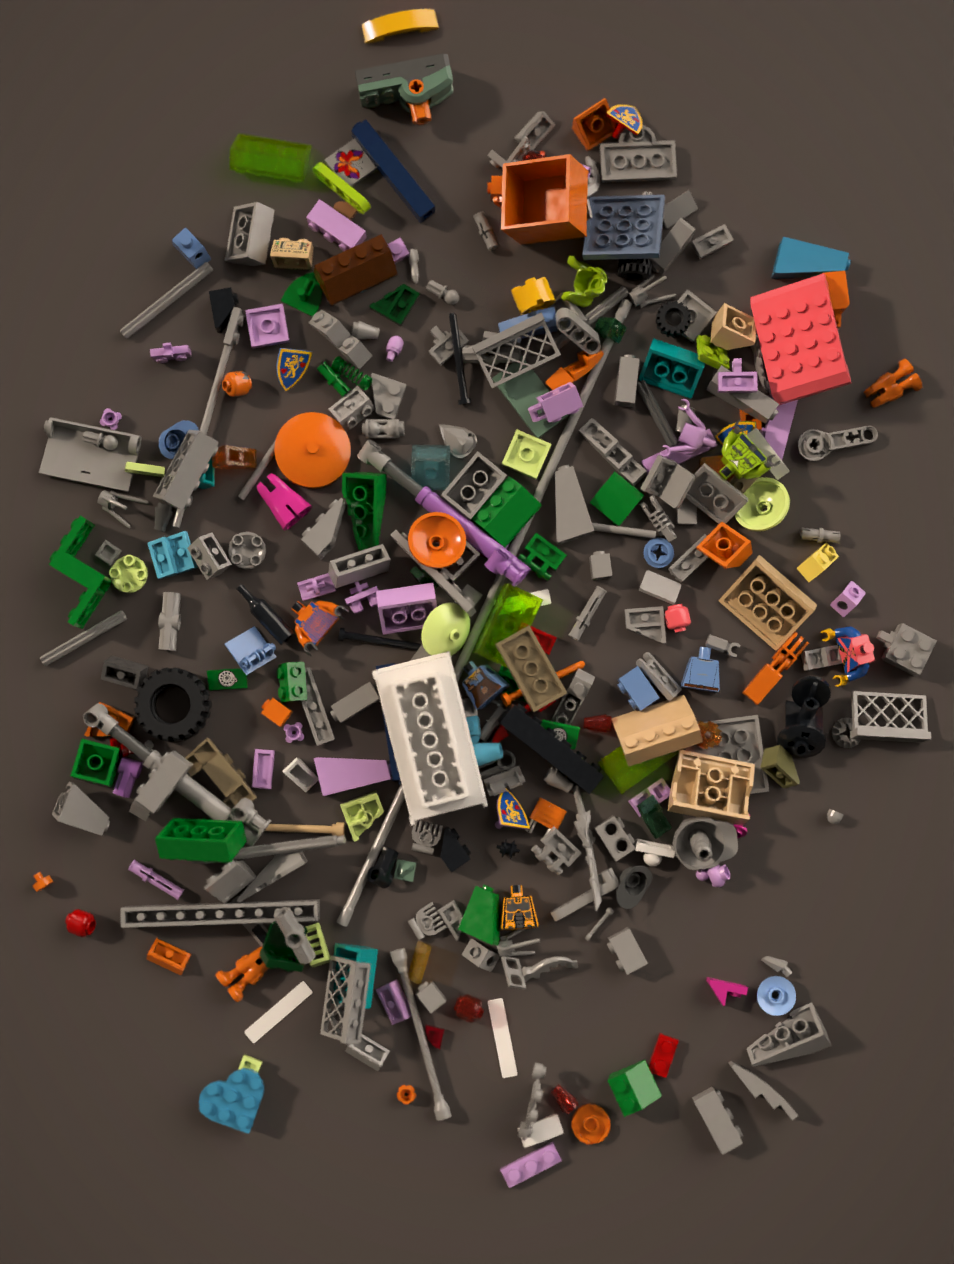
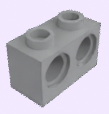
[594,815,636,861]

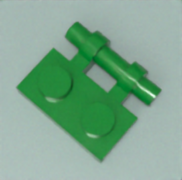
[518,533,567,582]

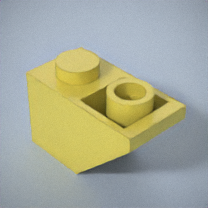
[797,542,839,582]

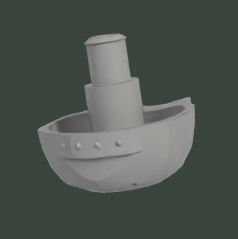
[672,817,738,870]

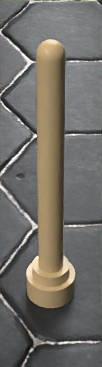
[265,822,345,836]

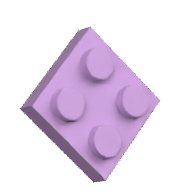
[245,304,290,349]

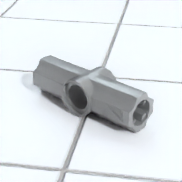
[462,345,521,366]
[158,592,181,651]
[274,907,316,965]

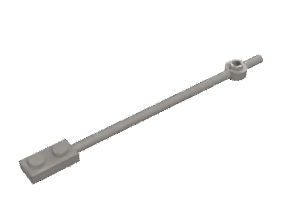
[172,307,245,528]

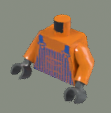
[291,600,349,656]

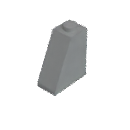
[650,218,696,275]
[330,682,381,723]

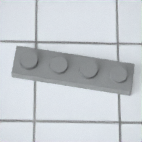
[301,667,336,746]

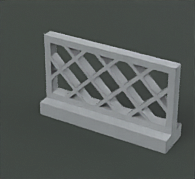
[472,312,561,388]
[850,691,931,743]
[320,956,371,1044]

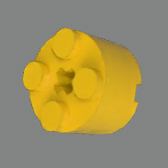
[511,277,555,315]

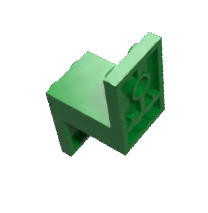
[49,515,112,629]

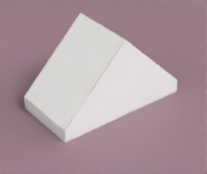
[283,758,319,792]

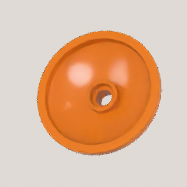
[408,512,466,569]

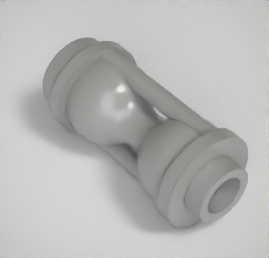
[362,419,405,438]

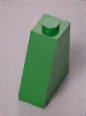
[458,884,500,946]

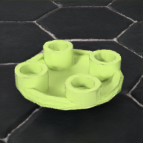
[109,555,148,593]

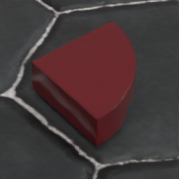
[425,1025,445,1049]

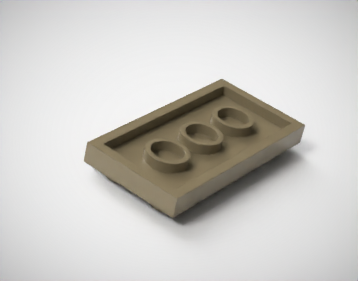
[495,625,567,712]

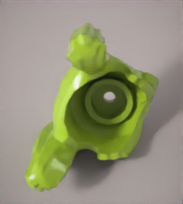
[561,256,608,307]

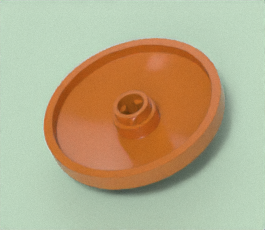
[274,412,351,489]

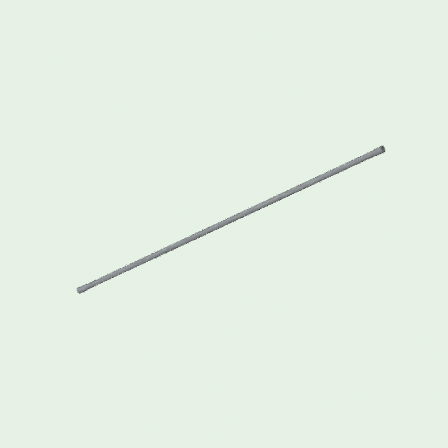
[337,299,632,927]

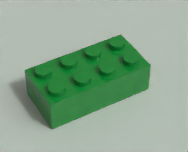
[155,818,247,863]

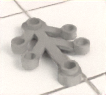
[518,1062,546,1141]

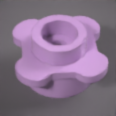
[100,408,122,430]
[284,722,304,743]

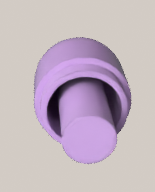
[386,336,403,362]

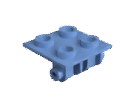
[224,626,276,675]

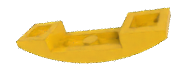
[362,9,438,44]

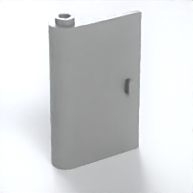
[39,417,141,492]

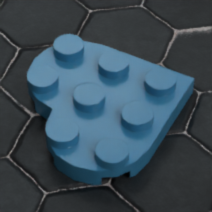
[199,1068,265,1134]

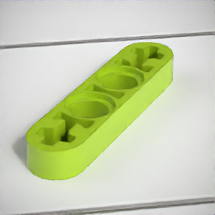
[312,162,371,214]

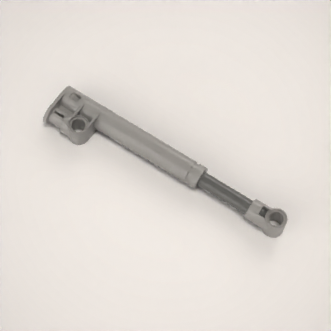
[83,703,271,847]

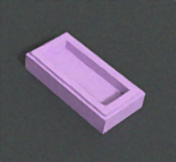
[252,749,275,789]

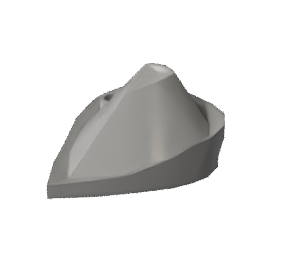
[439,425,477,459]

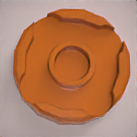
[572,1104,610,1144]

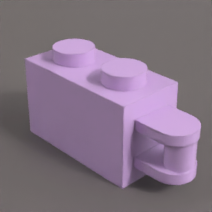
[528,382,584,422]

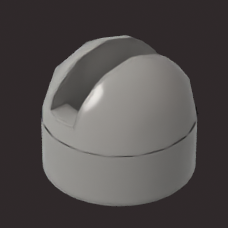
[827,809,844,824]

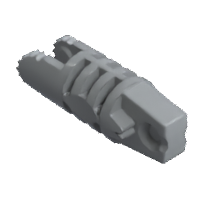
[640,495,677,542]

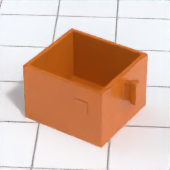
[493,154,589,245]

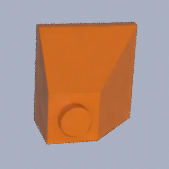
[696,522,753,569]

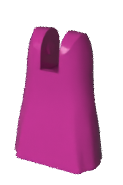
[257,473,312,531]

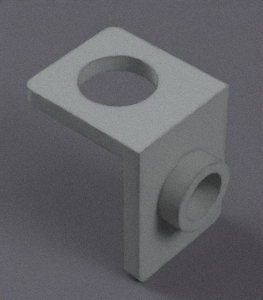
[462,939,500,972]

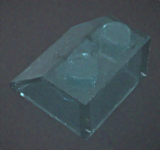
[411,445,450,490]

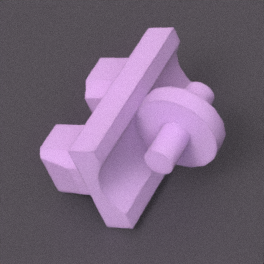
[297,573,336,601]
[345,581,379,614]

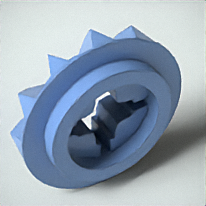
[643,538,674,568]

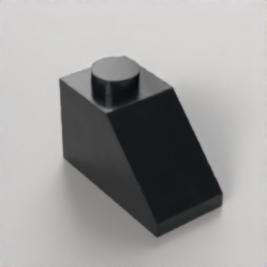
[209,287,239,333]

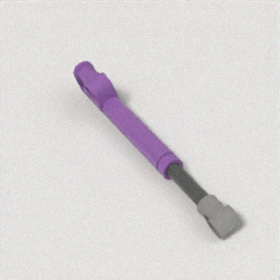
[357,439,531,587]

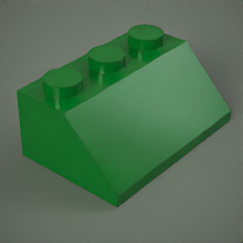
[472,476,542,548]

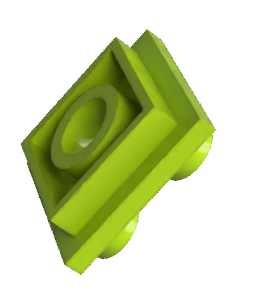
[696,334,730,370]

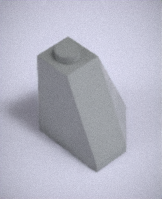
[52,781,110,836]

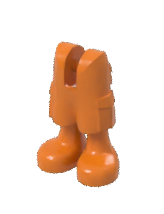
[864,358,923,408]
[215,946,269,1003]

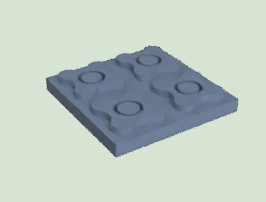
[583,195,665,260]

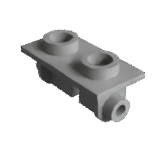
[483,766,526,797]

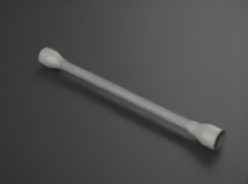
[390,948,452,1121]

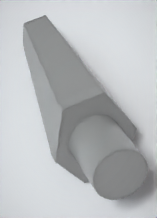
[761,956,792,977]

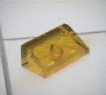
[407,941,432,984]

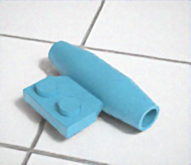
[466,716,503,766]

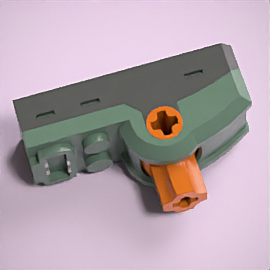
[355,53,454,125]

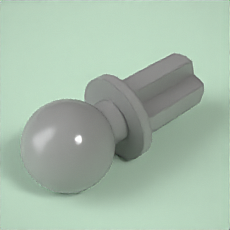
[426,280,459,305]
[82,431,118,450]

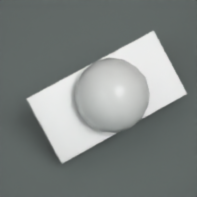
[634,839,675,867]

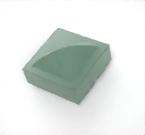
[394,859,417,882]

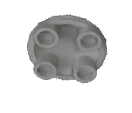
[228,532,266,569]

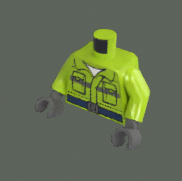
[719,419,780,480]

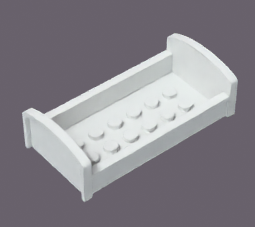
[372,651,488,825]

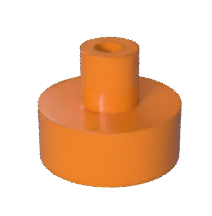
[32,872,54,892]

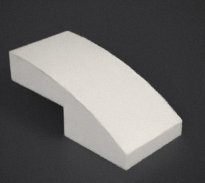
[517,1114,564,1147]

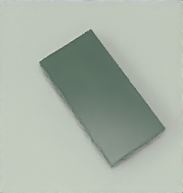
[492,356,568,438]

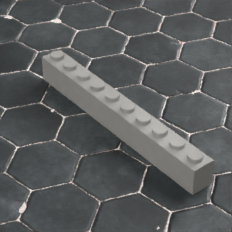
[121,899,320,928]

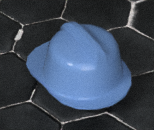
[158,420,199,459]

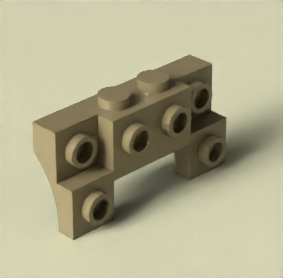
[185,738,258,809]

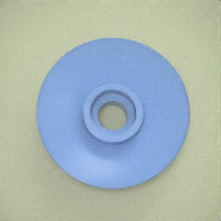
[757,976,796,1016]

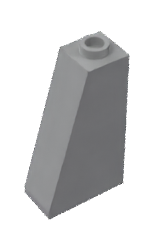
[706,365,779,423]
[555,465,595,545]

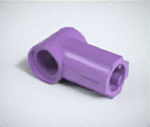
[113,757,143,798]

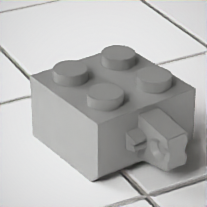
[876,623,937,676]

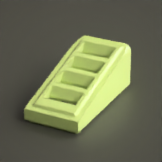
[306,922,330,967]

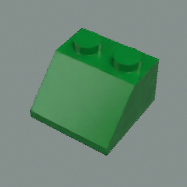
[70,739,120,788]
[607,1059,662,1117]

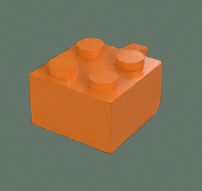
[822,271,850,329]

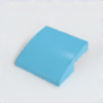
[147,531,198,579]

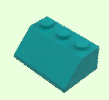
[638,338,705,399]
[332,943,378,1009]

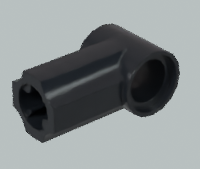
[367,847,399,889]

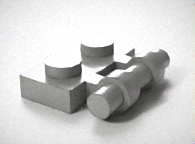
[531,826,582,875]

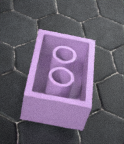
[376,583,437,635]

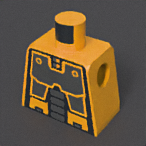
[501,885,539,931]

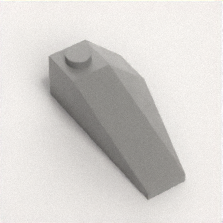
[237,851,308,903]
[746,1002,831,1067]

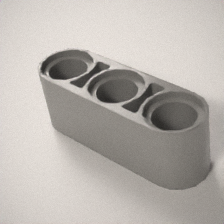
[555,308,601,355]

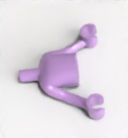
[659,399,716,457]

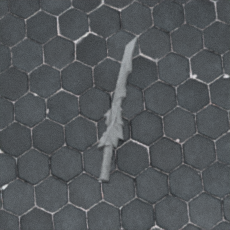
[572,786,602,911]

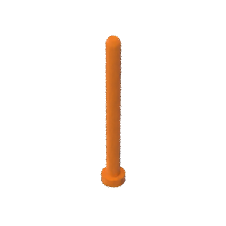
[501,661,585,707]

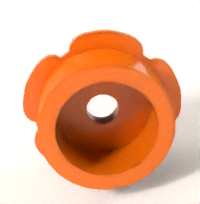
[397,1085,416,1104]

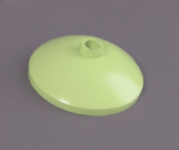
[734,477,790,531]
[421,602,470,656]

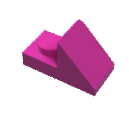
[706,977,748,1006]

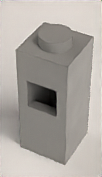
[614,355,640,407]

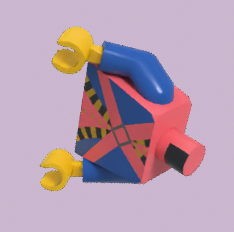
[820,627,875,687]

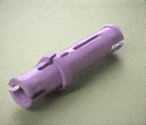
[128,859,184,900]

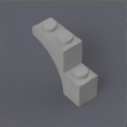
[308,309,373,369]

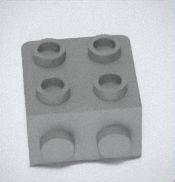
[640,455,695,509]

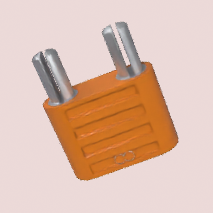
[526,797,567,836]

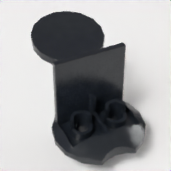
[777,676,831,758]

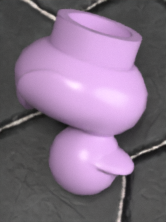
[696,864,730,887]

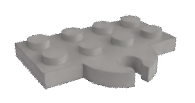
[600,125,677,183]

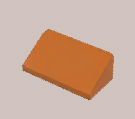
[147,938,191,975]

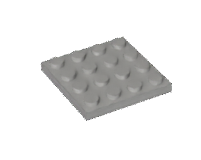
[684,715,769,794]

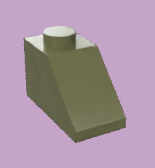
[761,745,800,789]

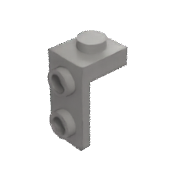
[487,137,530,169]

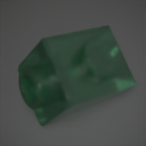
[594,316,626,344]

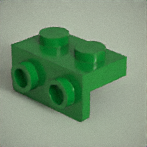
[277,662,307,703]

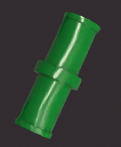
[317,361,351,398]

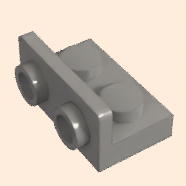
[328,386,375,432]

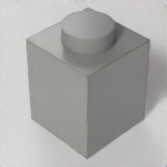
[589,551,612,580]
[416,981,446,1013]

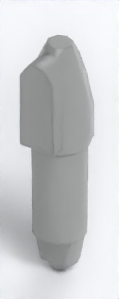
[408,249,419,284]

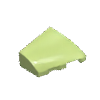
[340,791,384,842]

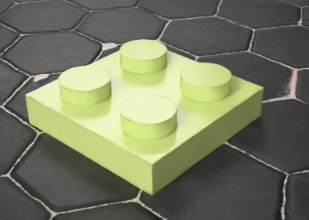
[502,429,552,480]

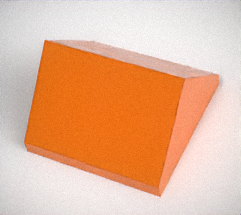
[572,98,617,151]

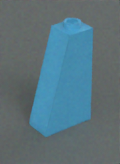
[771,237,851,279]

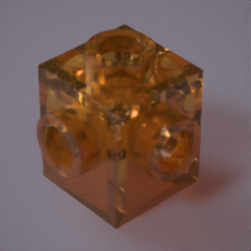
[697,720,722,750]

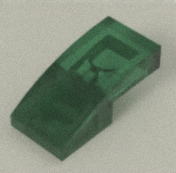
[637,795,672,839]

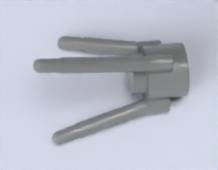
[629,274,677,308]
[97,490,149,528]
[497,929,540,957]

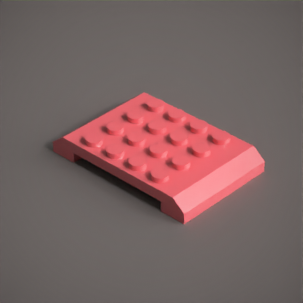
[750,273,852,405]

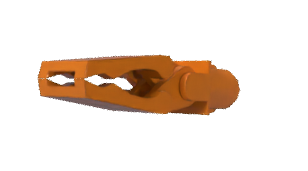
[742,631,809,705]

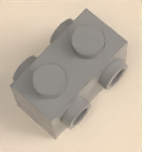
[187,532,232,580]

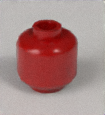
[65,909,96,938]

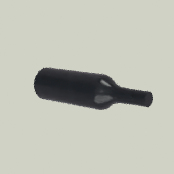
[237,584,295,645]

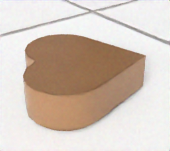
[333,201,357,220]

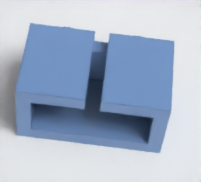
[617,666,660,711]

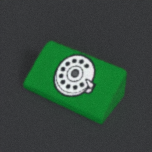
[207,668,248,690]
[541,720,580,749]

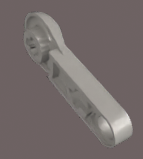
[798,426,878,461]

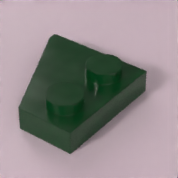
[369,284,420,327]

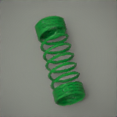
[331,356,373,390]

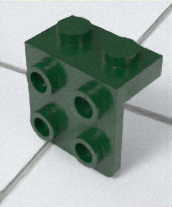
[259,921,308,973]

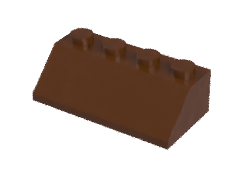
[313,234,398,306]

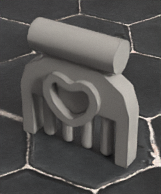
[411,820,443,855]
[407,902,447,940]

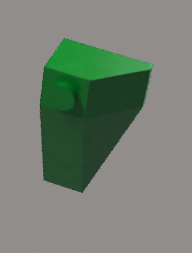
[342,472,387,551]

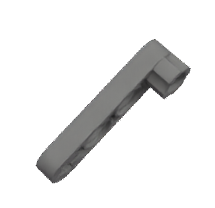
[550,867,620,921]

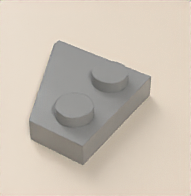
[371,373,407,419]
[624,606,666,644]

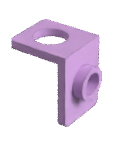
[830,581,865,617]

